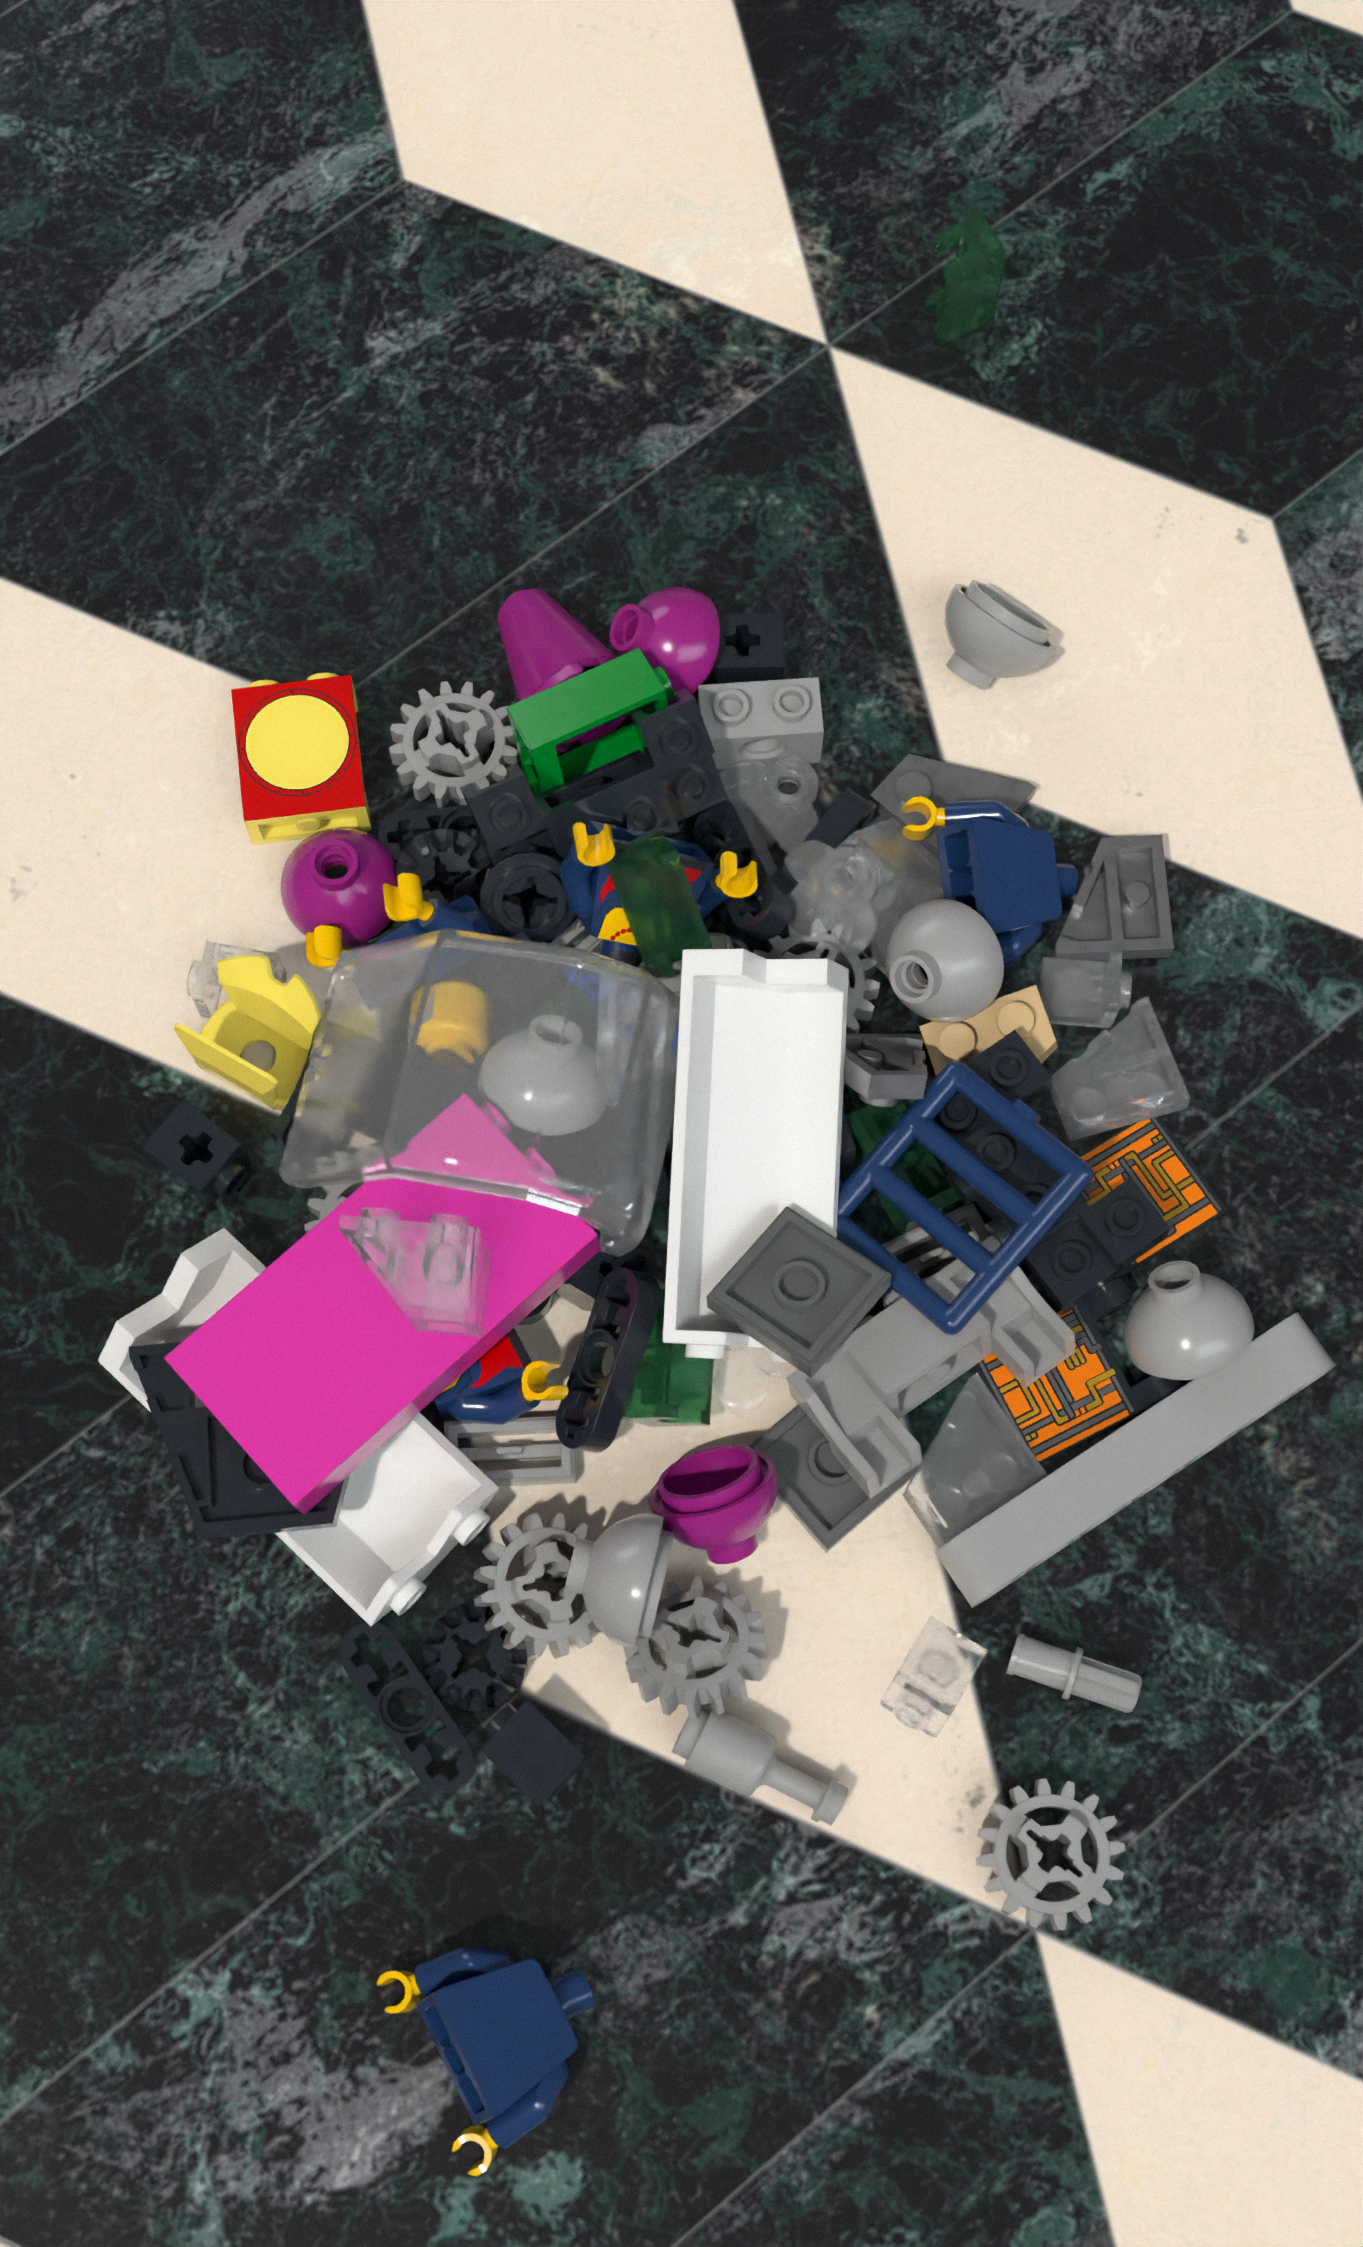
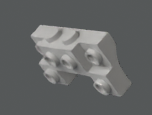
[787,1234,1075,1499]

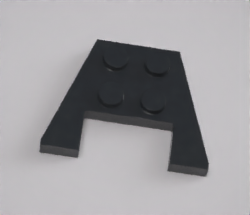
[129,1341,350,1540]

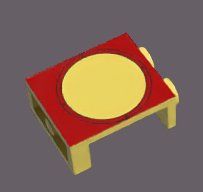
[231,673,372,845]

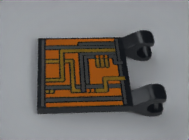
[1080,1110,1228,1288]
[973,1278,1181,1470]

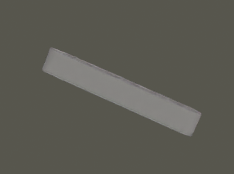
[935,1312,1336,1608]

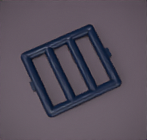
[837,1061,1093,1335]

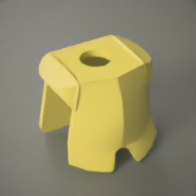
[173,955,322,1111]

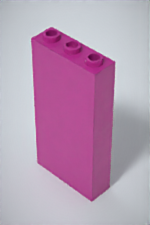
[164,1094,601,1515]

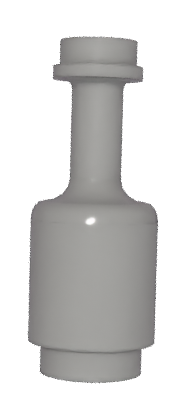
[672,1706,848,1825]

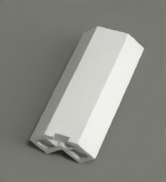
[663,949,849,1363]
[98,1228,499,1626]

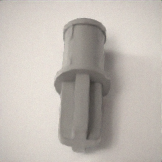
[1006,1632,1142,1713]

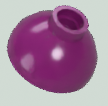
[610,586,720,706]
[280,827,398,946]
[648,1444,778,1564]

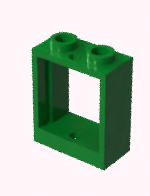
[506,648,675,796]

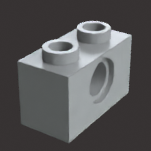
[698,677,824,770]

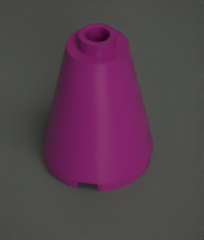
[497,589,631,753]

